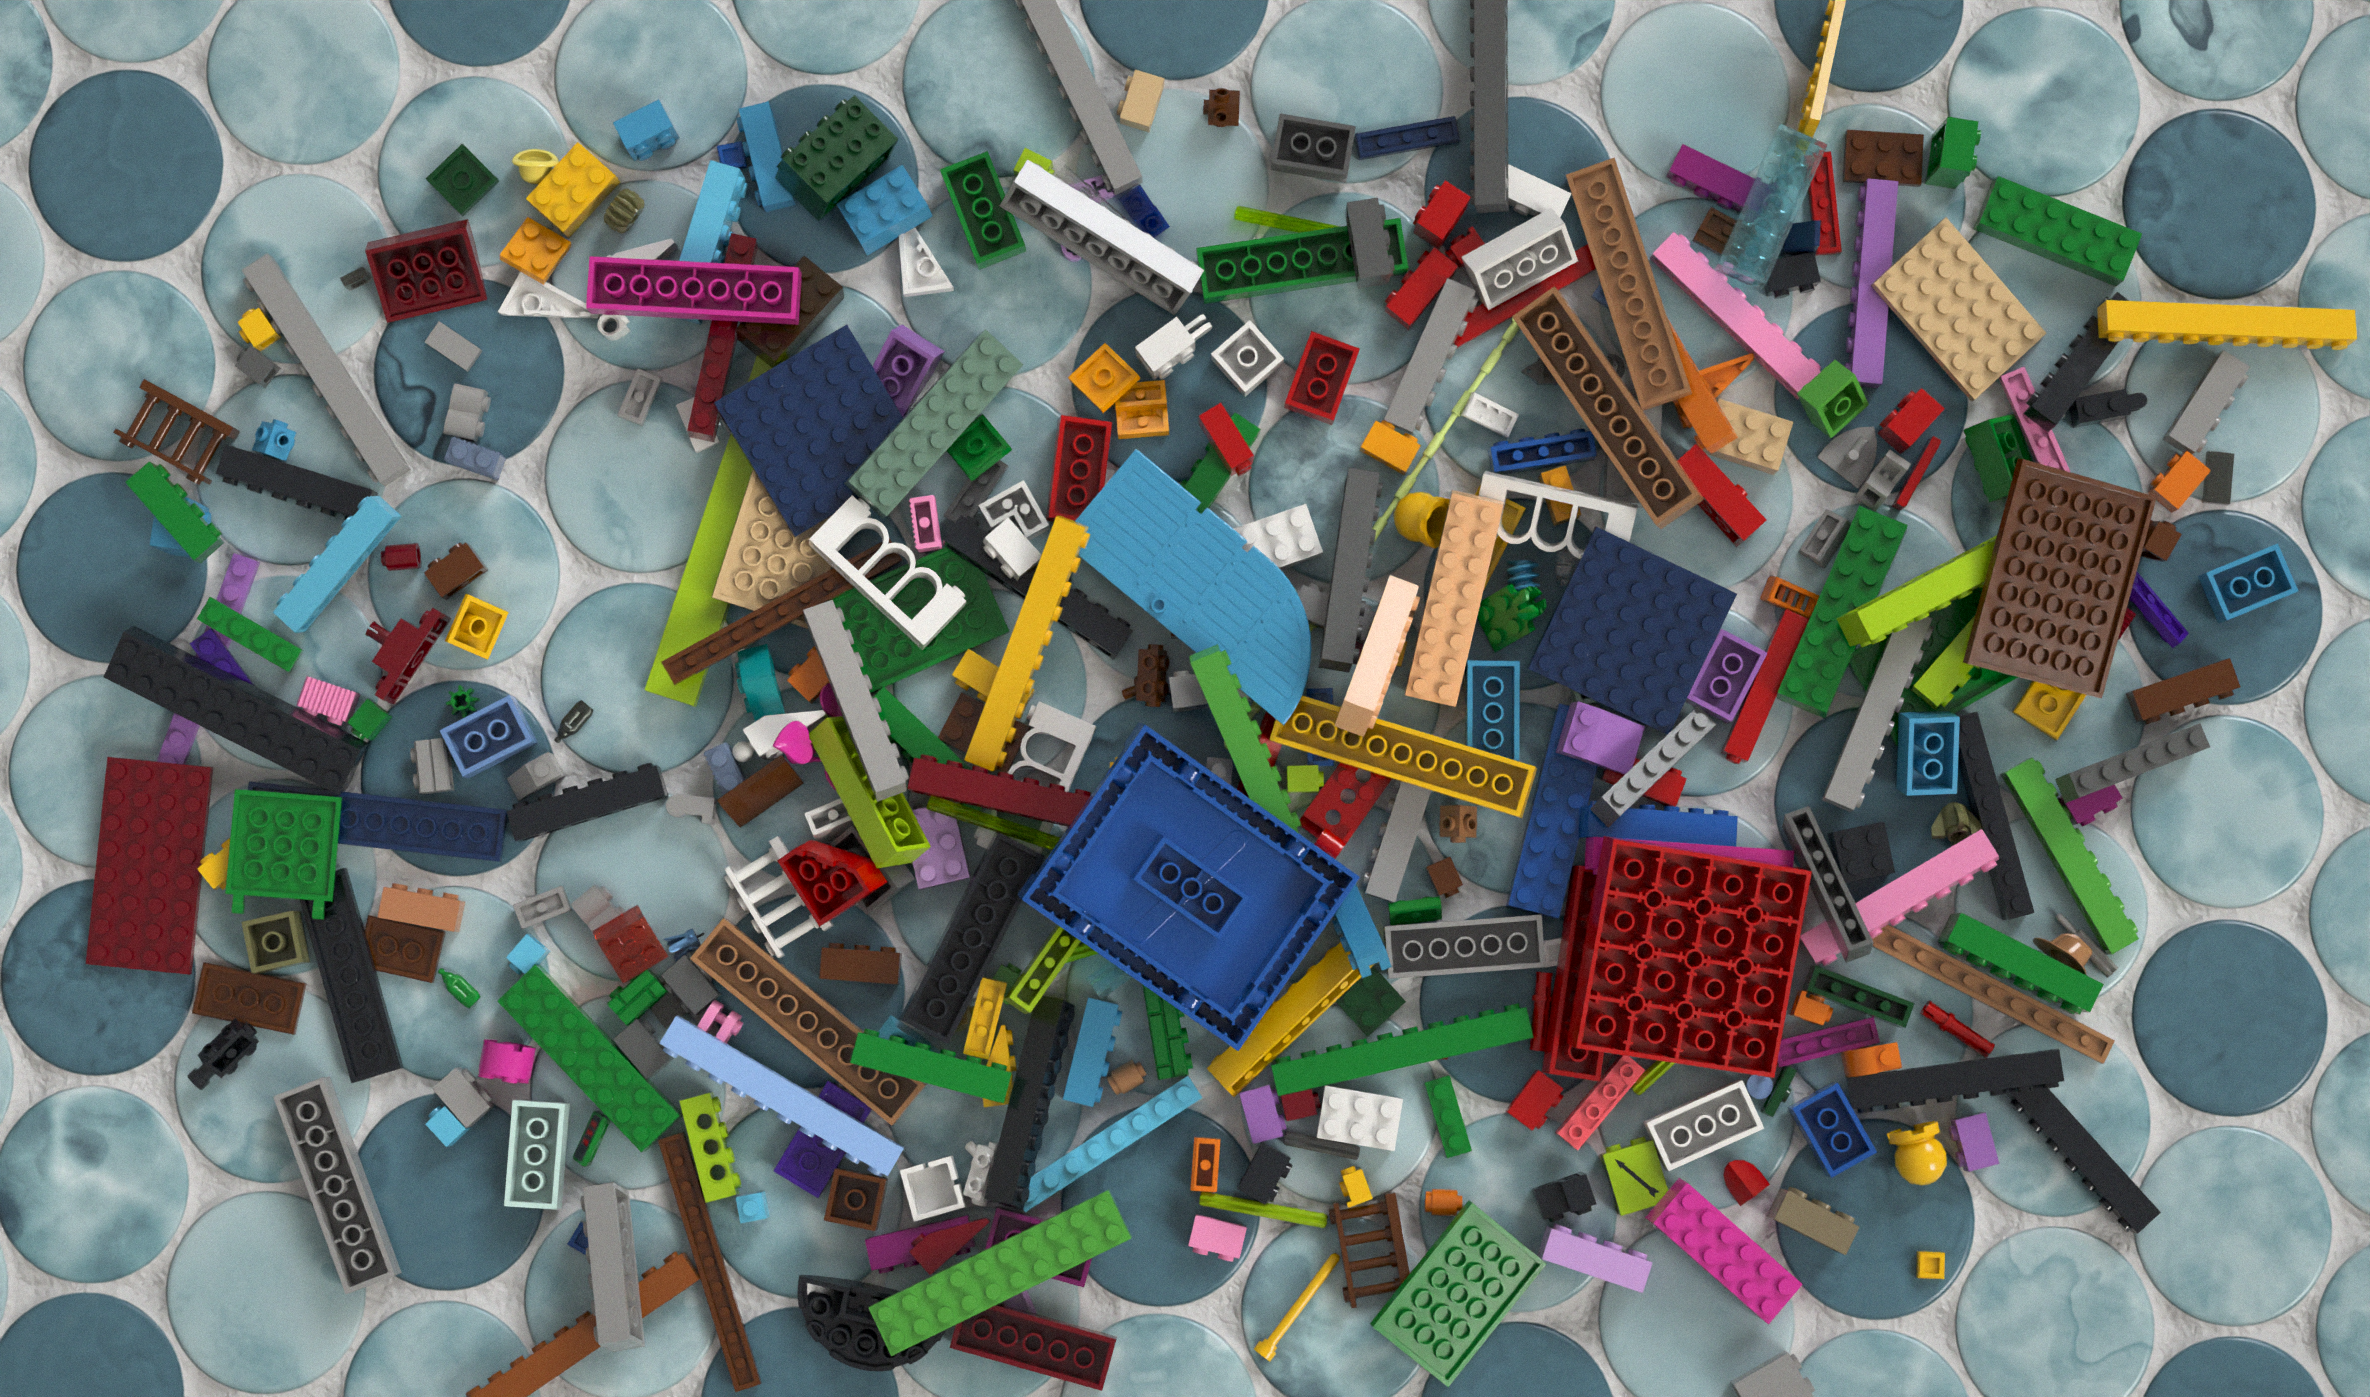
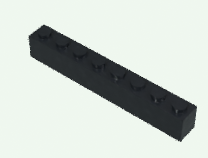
[942,515,1133,660]
[1958,711,2035,920]
[984,996,1075,1209]
[1847,1049,2064,1113]
[2002,1054,2161,1234]

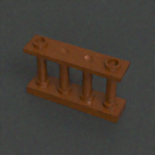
[113,379,240,485]
[1328,1192,1410,1308]

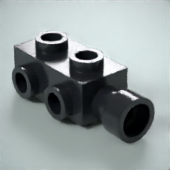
[187,1018,259,1090]

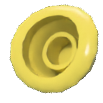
[512,149,559,184]

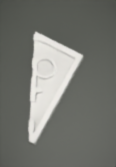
[899,227,954,297]
[498,272,601,319]

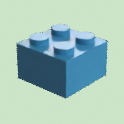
[613,99,680,161]

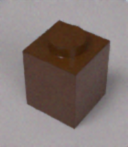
[1425,857,1463,899]

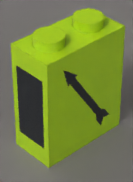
[1600,1136,1668,1216]

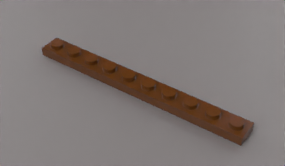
[661,538,902,686]
[658,1132,762,1392]

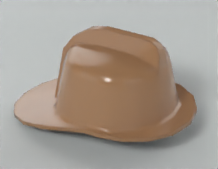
[2033,933,2092,975]

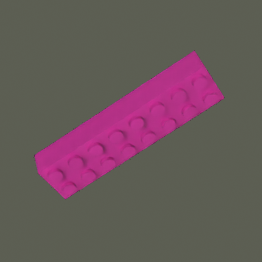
[586,256,802,325]

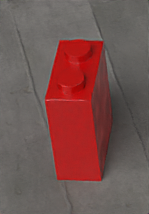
[1199,403,1254,476]

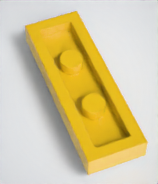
[963,976,1007,1060]

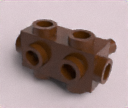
[1122,644,1170,707]

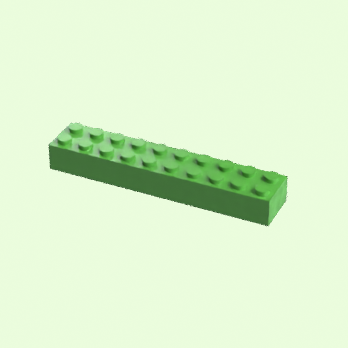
[869,1189,1132,1356]

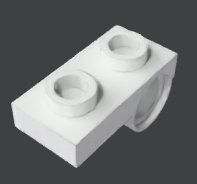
[597,314,631,341]

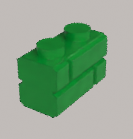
[607,968,668,1026]

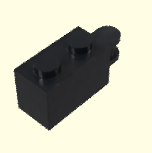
[2069,389,2147,428]

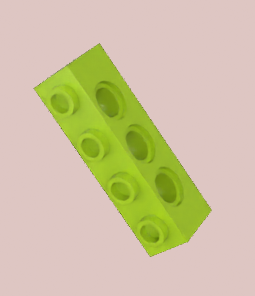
[679,1092,742,1203]

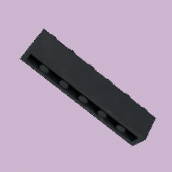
[2023,292,2129,432]
[216,444,378,520]
[507,763,669,842]

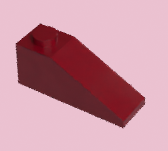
[909,1217,991,1275]

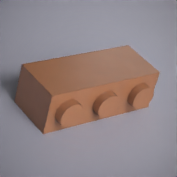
[378,883,465,932]

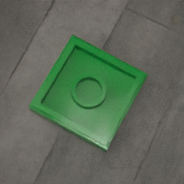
[946,414,1012,481]

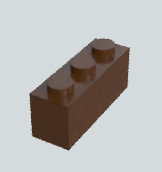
[819,943,902,985]

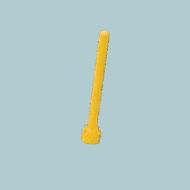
[1254,1253,1340,1362]

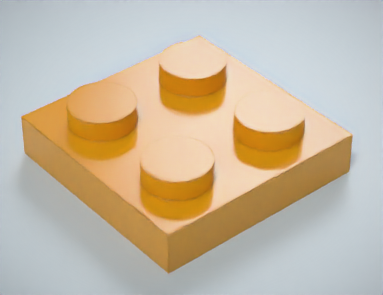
[500,217,571,285]
[1068,343,1141,413]

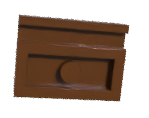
[1692,207,1756,265]

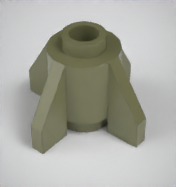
[1930,802,1983,847]

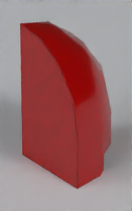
[1723,1160,1770,1206]

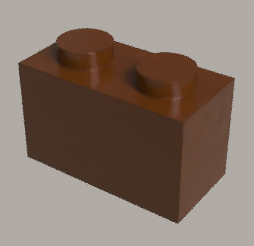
[424,542,488,600]

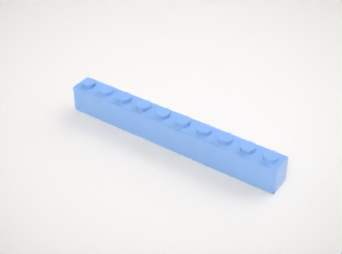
[659,1015,904,1177]

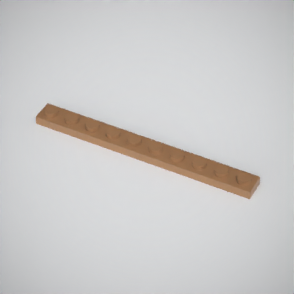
[1872,925,2115,1064]

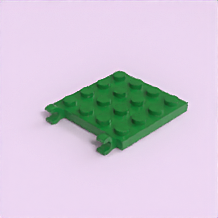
[225,789,342,920]

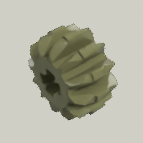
[604,188,645,234]

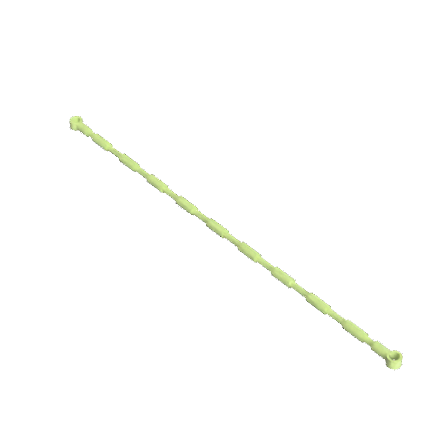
[1224,315,1520,750]

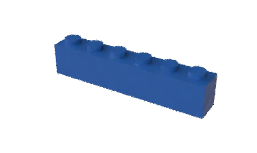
[1579,801,1738,847]

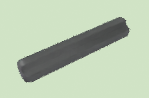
[1283,1131,1360,1160]

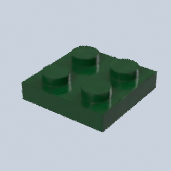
[426,143,499,216]
[1335,966,1406,1037]

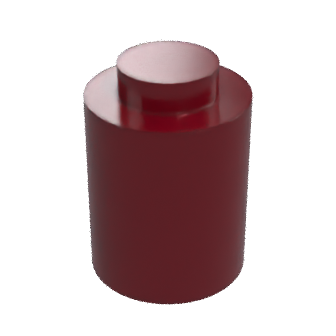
[381,543,421,571]

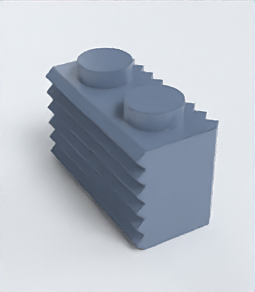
[444,437,506,481]
[704,742,746,795]

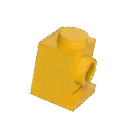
[1339,1165,1373,1208]

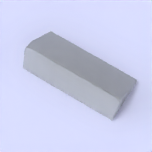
[1798,509,1851,568]

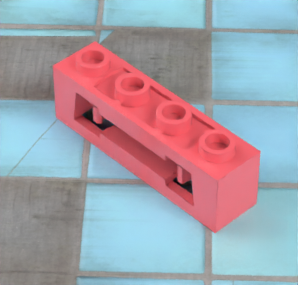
[1555,1055,1645,1150]

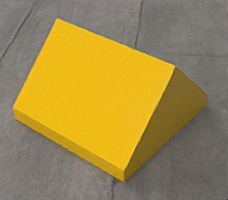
[445,594,509,660]

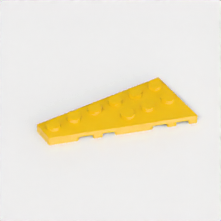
[1793,0,1846,161]

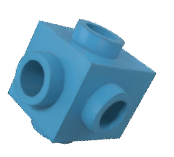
[252,419,296,461]

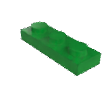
[1424,1075,1472,1158]

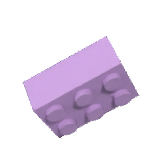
[912,801,971,890]

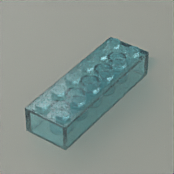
[1714,124,1828,290]

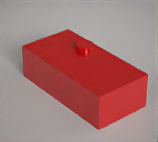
[1046,415,1112,522]
[1678,444,1767,547]

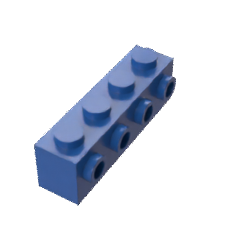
[1488,429,1597,475]

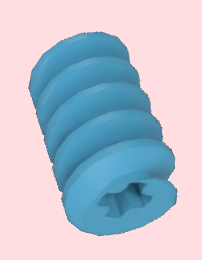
[1506,560,1541,599]

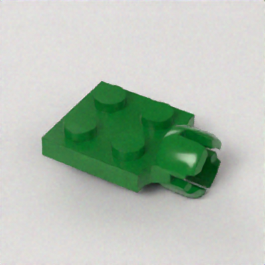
[1477,584,1546,652]

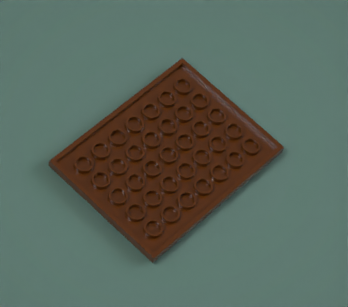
[1963,458,2157,699]

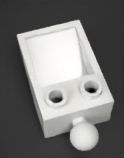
[732,710,830,762]

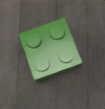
[1797,360,1869,438]

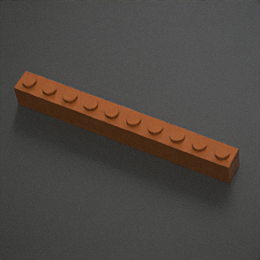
[465,1251,700,1397]

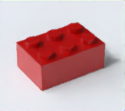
[1284,331,1360,425]

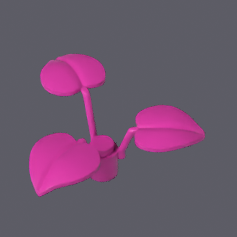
[773,683,843,791]

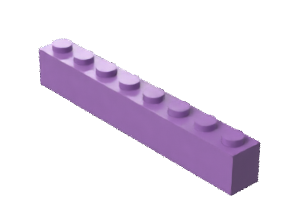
[1844,179,1898,388]

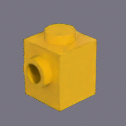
[238,308,282,352]

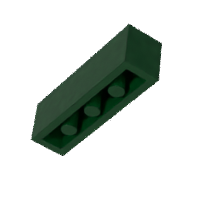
[1802,966,1915,1028]

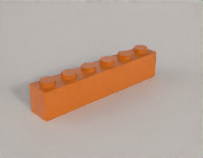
[1668,319,1738,454]

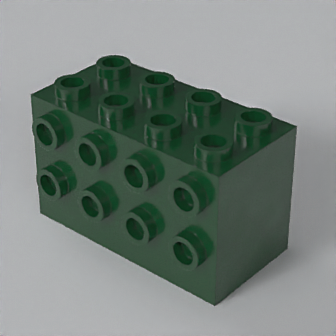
[775,95,898,222]

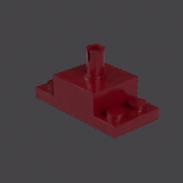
[365,608,452,704]

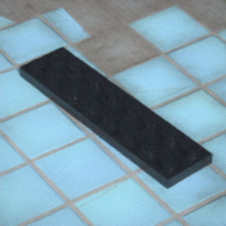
[299,868,404,1083]

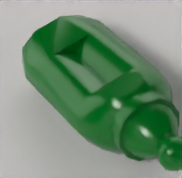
[438,968,481,1009]

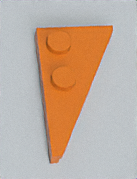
[1674,353,1755,429]

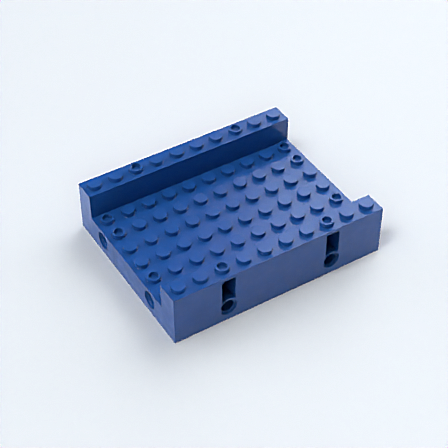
[1017,723,1360,1051]

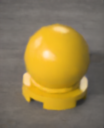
[1393,492,1450,549]
[1887,1121,1947,1185]

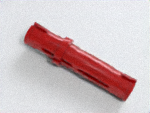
[1529,972,1553,1051]
[1920,1000,1995,1058]

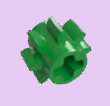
[446,685,480,718]

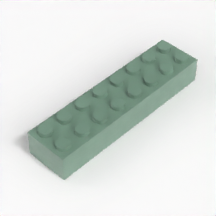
[844,329,1023,518]

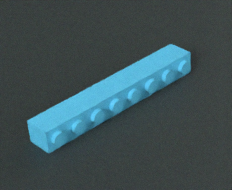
[1023,1075,1202,1212]

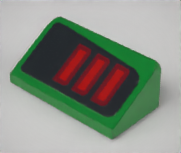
[573,1111,611,1167]

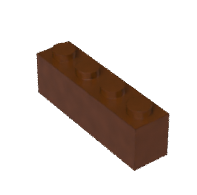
[2126,658,2241,725]

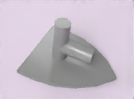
[1817,426,1877,489]

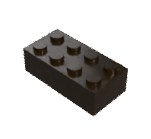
[736,256,844,368]

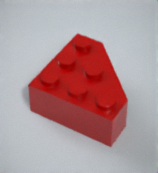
[777,839,887,927]

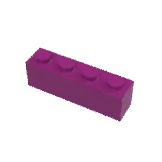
[1666,144,1775,221]
[865,1214,976,1274]

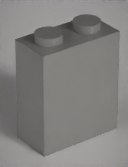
[1730,1351,1815,1397]

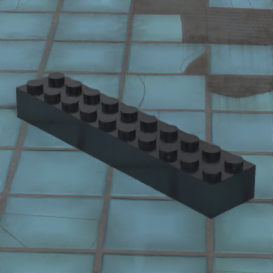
[103,626,368,795]

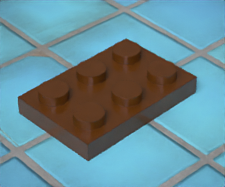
[1843,129,1924,187]
[938,692,1031,773]

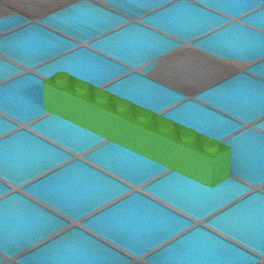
[1189,644,1302,833]
[2000,757,2139,955]

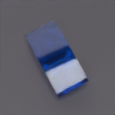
[1118,184,1170,238]

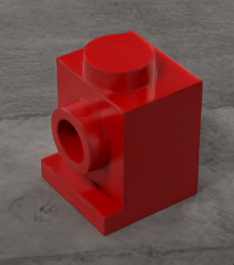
[1445,226,1485,269]

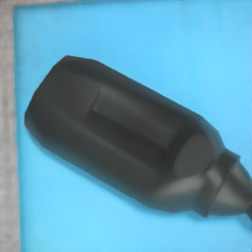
[554,700,594,743]

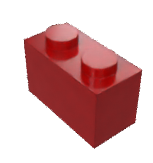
[1505,1069,1564,1131]

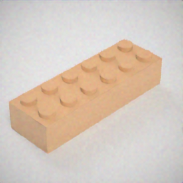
[1334,575,1421,737]

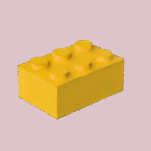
[526,142,620,238]

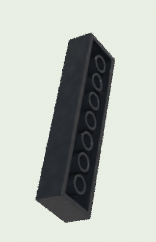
[899,832,1045,1044]

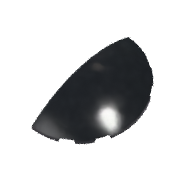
[797,1275,947,1372]

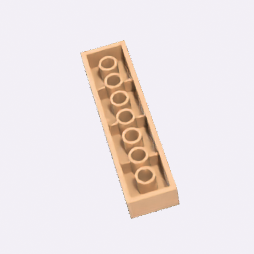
[1405,490,1504,707]

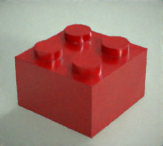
[1413,180,1471,250]
[1878,388,1945,454]

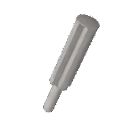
[2055,913,2118,978]

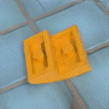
[1115,380,1169,439]

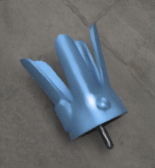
[664,928,704,963]

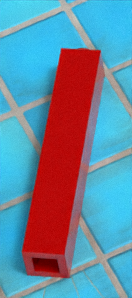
[1720,609,1809,765]

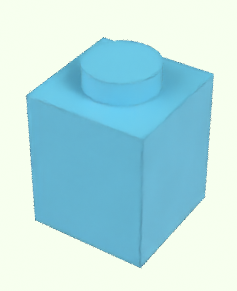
[506,934,550,975]
[425,1105,470,1147]
[736,1191,770,1224]

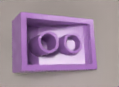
[872,325,945,418]
[1555,701,1645,775]

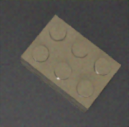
[1767,1186,1860,1255]

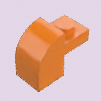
[1840,1042,1902,1077]

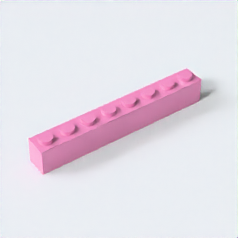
[1650,232,1821,400]
[1800,829,1999,966]

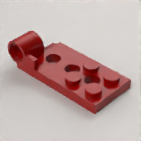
[1300,763,1392,859]

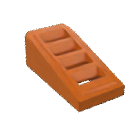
[1760,576,1819,619]

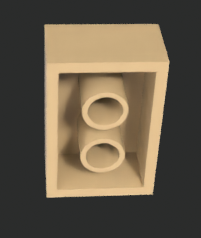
[1703,399,1793,475]

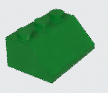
[1964,414,2032,502]

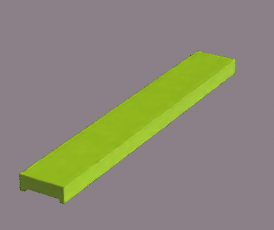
[645,356,789,707]

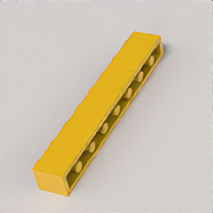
[1207,942,1376,1097]

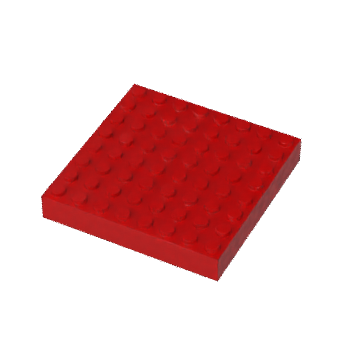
[1567,836,1812,1078]

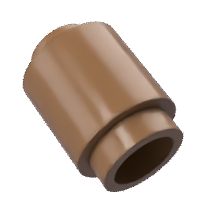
[1106,1060,1147,1095]

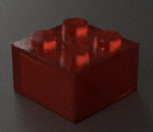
[592,905,669,983]

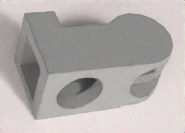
[666,794,717,825]

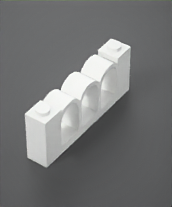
[1479,471,1638,559]
[809,496,966,650]
[974,701,1097,854]

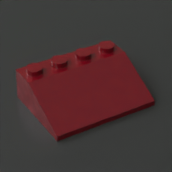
[365,219,488,323]

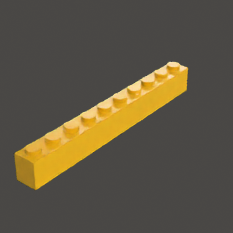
[2097,300,2357,350]
[964,516,1090,771]

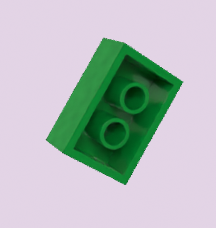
[1925,117,1981,189]

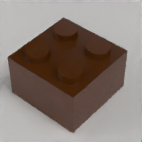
[824,1167,889,1231]

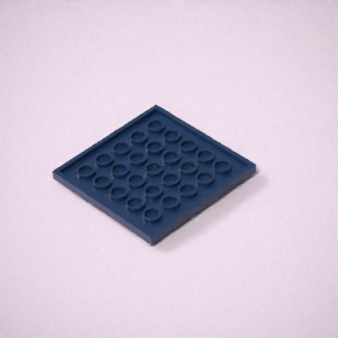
[713,324,903,537]
[1527,526,1737,735]

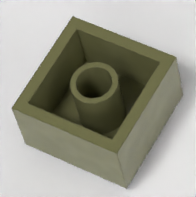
[241,911,310,974]

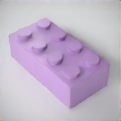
[1537,1223,1652,1293]

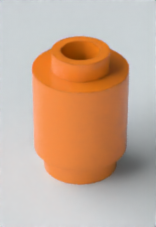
[1425,1189,1462,1216]

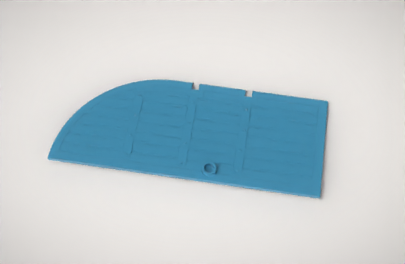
[1075,449,1311,725]

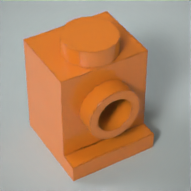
[1790,990,1833,1026]

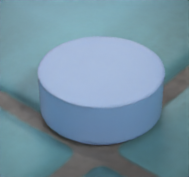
[1745,1075,1773,1099]

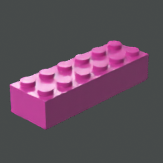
[1645,1178,1803,1324]

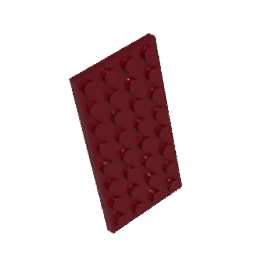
[86,757,213,975]

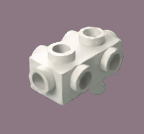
[963,1141,998,1207]

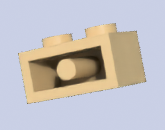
[1117,70,1165,133]

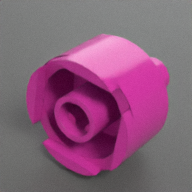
[478,1039,536,1084]

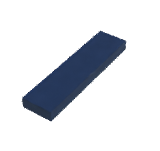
[1354,116,1460,160]

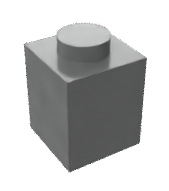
[235,345,281,388]

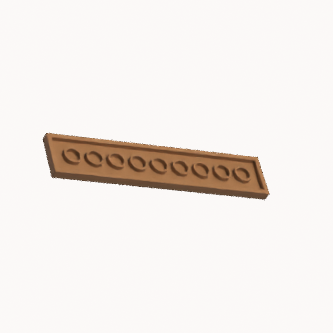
[1566,157,1692,411]

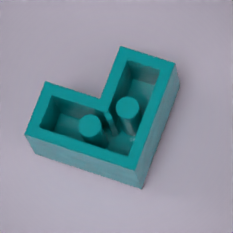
[734,644,785,722]

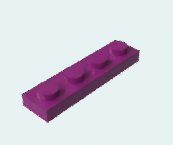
[1777,1017,1880,1068]

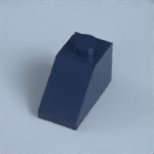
[1777,220,1821,256]

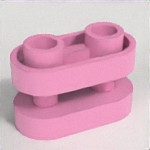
[697,1000,744,1045]

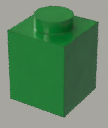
[347,698,393,741]

